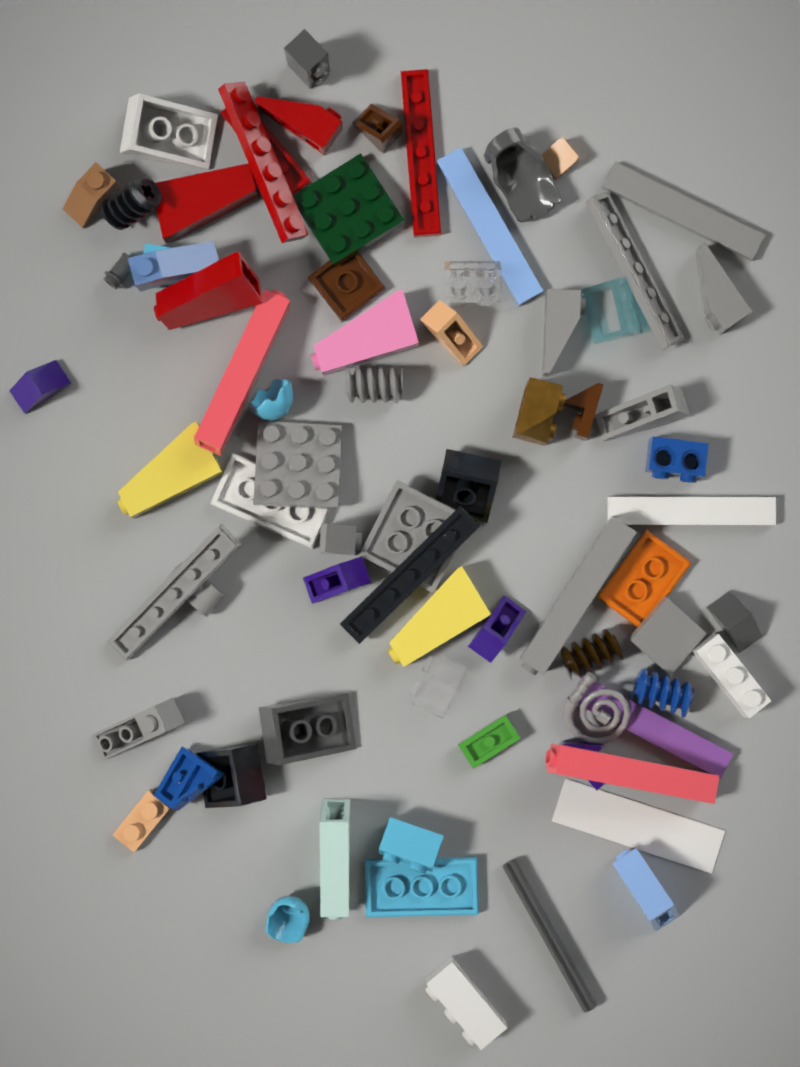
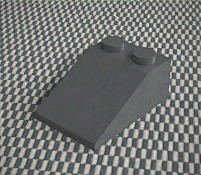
[258,694,356,765]

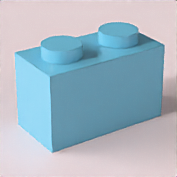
[379,817,444,874]

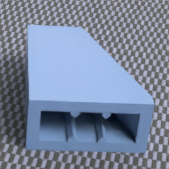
[612,848,679,931]

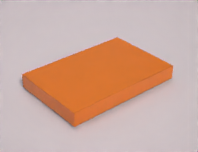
[596,530,692,627]

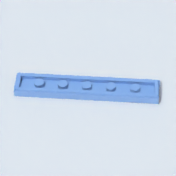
[437,147,543,306]

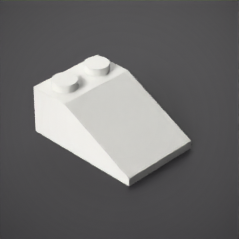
[120,93,218,170]

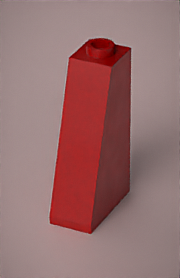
[155,163,259,244]
[154,251,262,330]

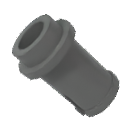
[103,252,131,290]

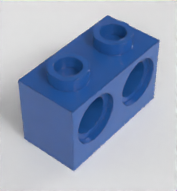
[645,436,709,483]

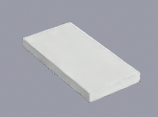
[210,453,330,549]

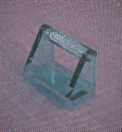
[581,277,643,344]

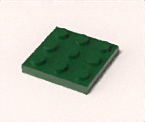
[293,153,405,267]

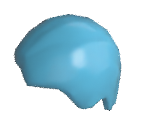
[249,379,293,421]
[265,896,310,943]

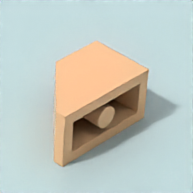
[420,300,484,366]

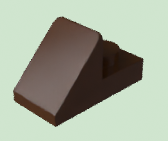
[564,383,604,441]

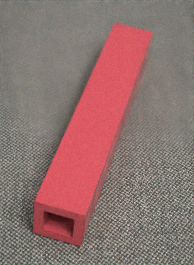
[194,289,290,456]
[545,744,719,804]

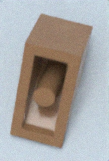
[63,162,121,229]

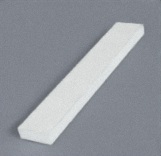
[607,497,776,526]

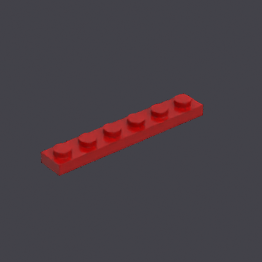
[218,81,309,243]

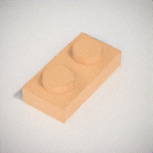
[113,790,170,852]

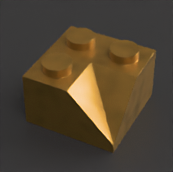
[512,377,566,446]

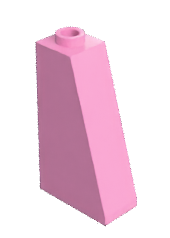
[311,289,419,376]

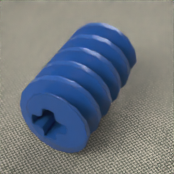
[631,668,694,718]

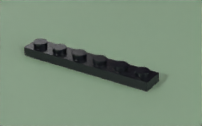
[340,505,480,644]

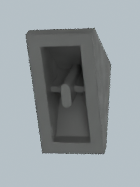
[706,591,762,653]

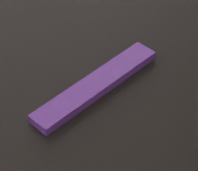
[578,676,733,779]

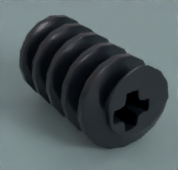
[100,178,162,230]

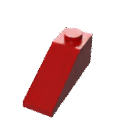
[254,96,343,155]

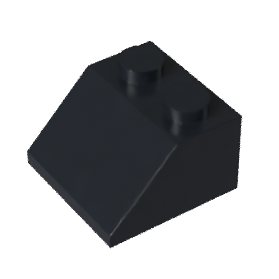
[436,449,501,523]
[196,743,267,808]

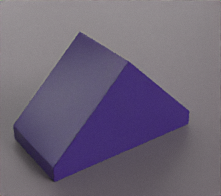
[9,360,72,414]

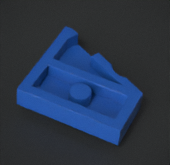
[154,746,224,811]

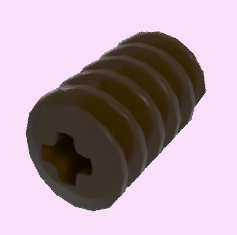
[560,629,624,681]

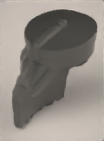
[484,128,561,222]

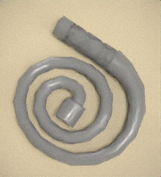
[563,672,630,744]

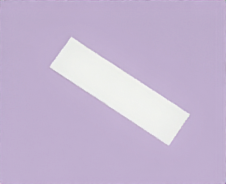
[552,778,725,874]

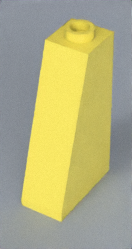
[117,421,224,518]
[387,566,491,667]

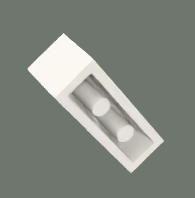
[692,633,771,719]
[425,956,507,1050]

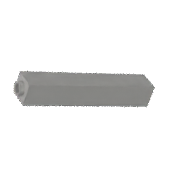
[519,516,637,675]

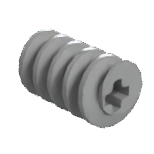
[346,367,403,403]

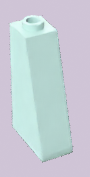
[320,799,350,920]

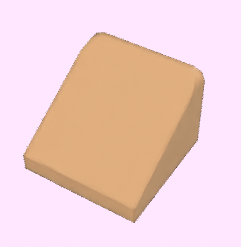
[542,137,579,179]

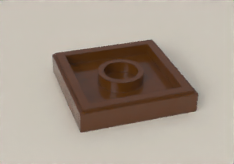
[308,253,386,322]

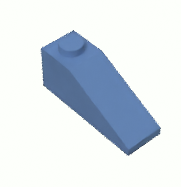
[128,241,219,292]

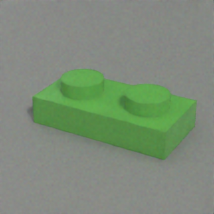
[458,714,521,769]

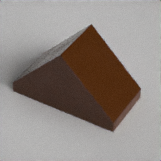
[352,104,402,153]

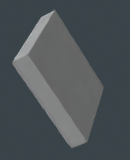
[628,596,707,676]

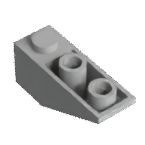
[93,698,185,760]

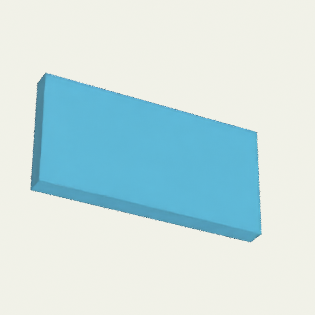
[365,857,479,917]

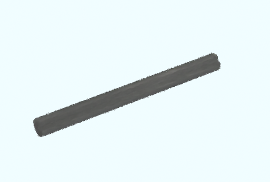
[503,859,597,1013]

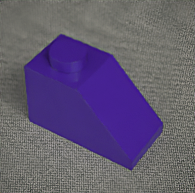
[303,556,371,604]
[468,595,527,663]

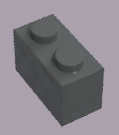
[284,29,330,89]

